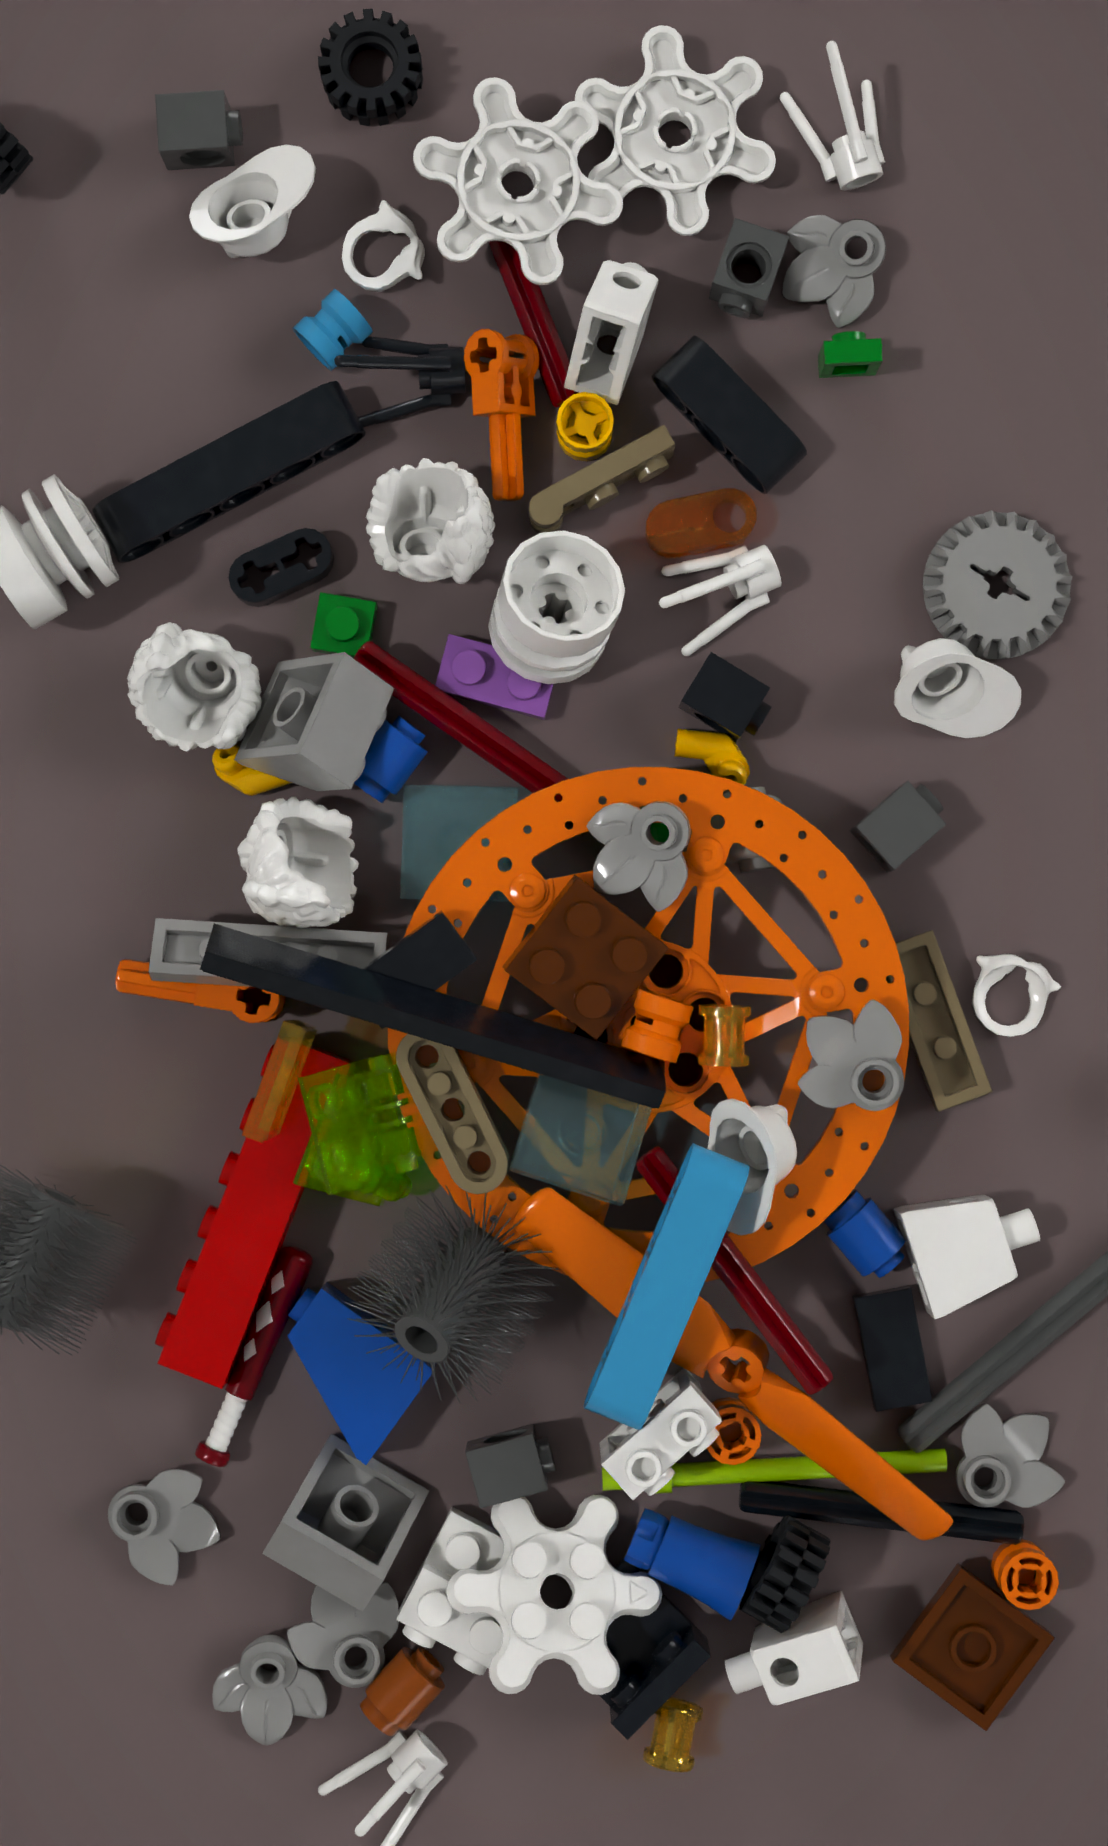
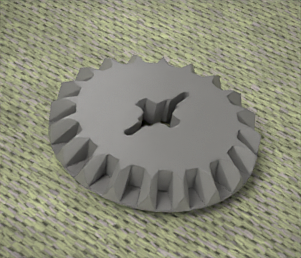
[923,510,1073,659]

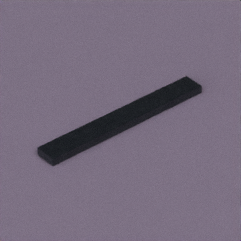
[200,923,666,1109]

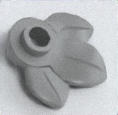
[782,215,886,328]
[586,801,691,912]
[797,999,904,1111]
[955,1403,1065,1508]
[108,1468,221,1585]
[287,1581,399,1688]
[212,1635,327,1746]

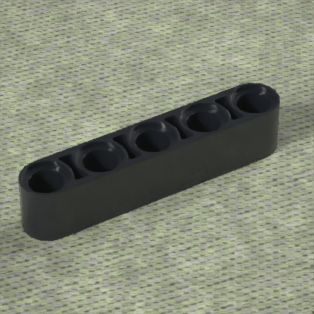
[92,381,366,563]

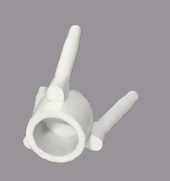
[780,40,885,191]
[659,545,782,657]
[318,1730,448,1846]

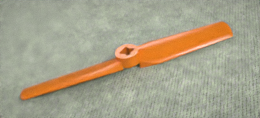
[513,1187,953,1541]

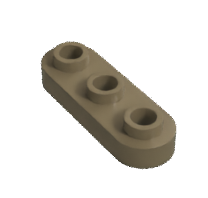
[396,1034,509,1194]

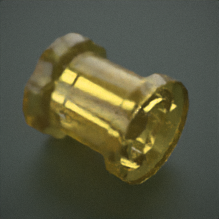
[698,1004,752,1067]
[643,1697,703,1772]

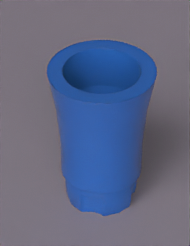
[624,1508,761,1621]

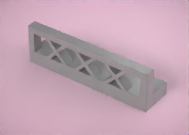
[148,918,389,987]

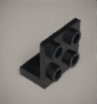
[569,1559,711,1740]

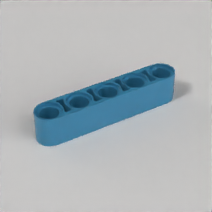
[583,1143,750,1430]

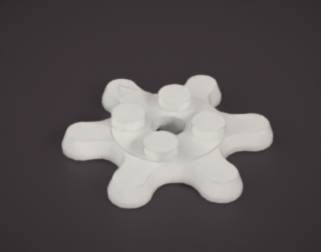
[575,25,776,236]
[413,77,623,285]
[446,1495,662,1695]

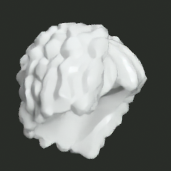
[366,458,496,584]
[127,622,262,752]
[237,797,359,929]

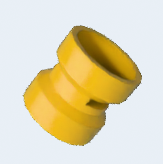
[556,392,614,461]

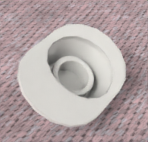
[189,144,316,258]
[894,638,1021,738]
[707,1098,797,1236]

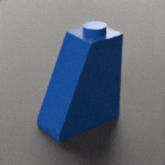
[287,1282,437,1465]

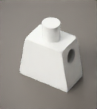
[564,260,658,405]
[893,1195,1040,1319]
[725,1591,863,1705]

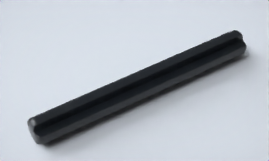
[739,1481,1024,1545]

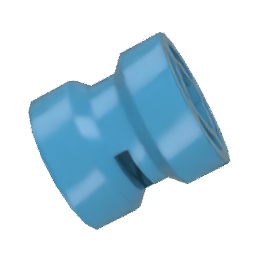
[292,289,373,371]

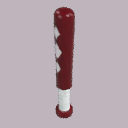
[195,1246,313,1467]

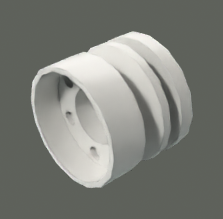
[0,474,119,630]
[488,530,625,684]

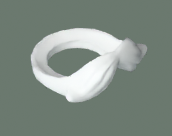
[342,200,425,292]
[971,954,1061,1037]

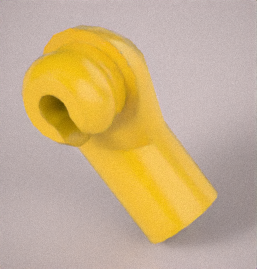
[674,728,750,785]
[212,745,292,796]

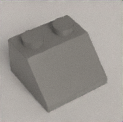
[234,652,395,791]
[262,1434,429,1612]

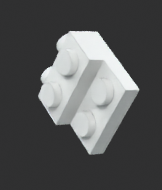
[599,1368,722,1500]
[396,1506,546,1675]

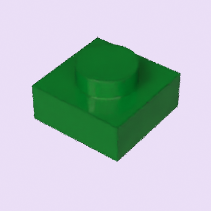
[818,331,883,378]
[310,592,378,658]

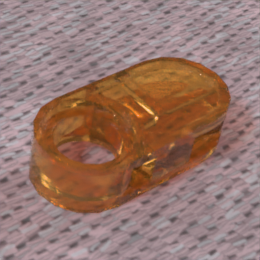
[645,488,757,558]

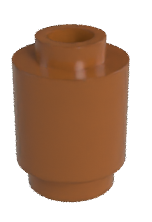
[360,1647,445,1737]

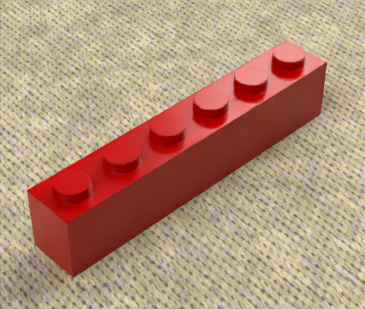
[155,1037,355,1389]

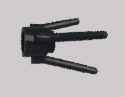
[334,336,465,427]

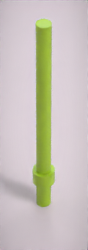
[602,1448,947,1494]

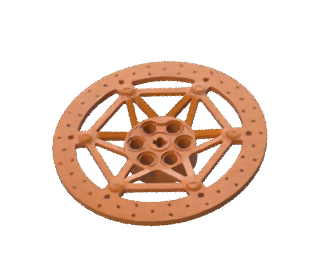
[388,767,909,1282]

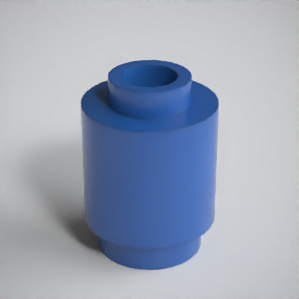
[354,715,428,803]
[823,1190,906,1278]

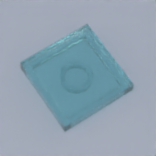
[400,785,518,902]
[509,1073,652,1206]

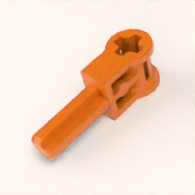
[464,329,539,501]
[115,959,286,1023]

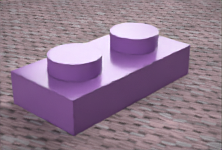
[435,634,554,720]

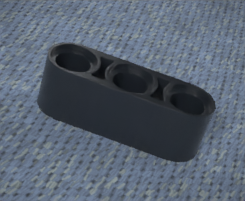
[652,335,807,494]

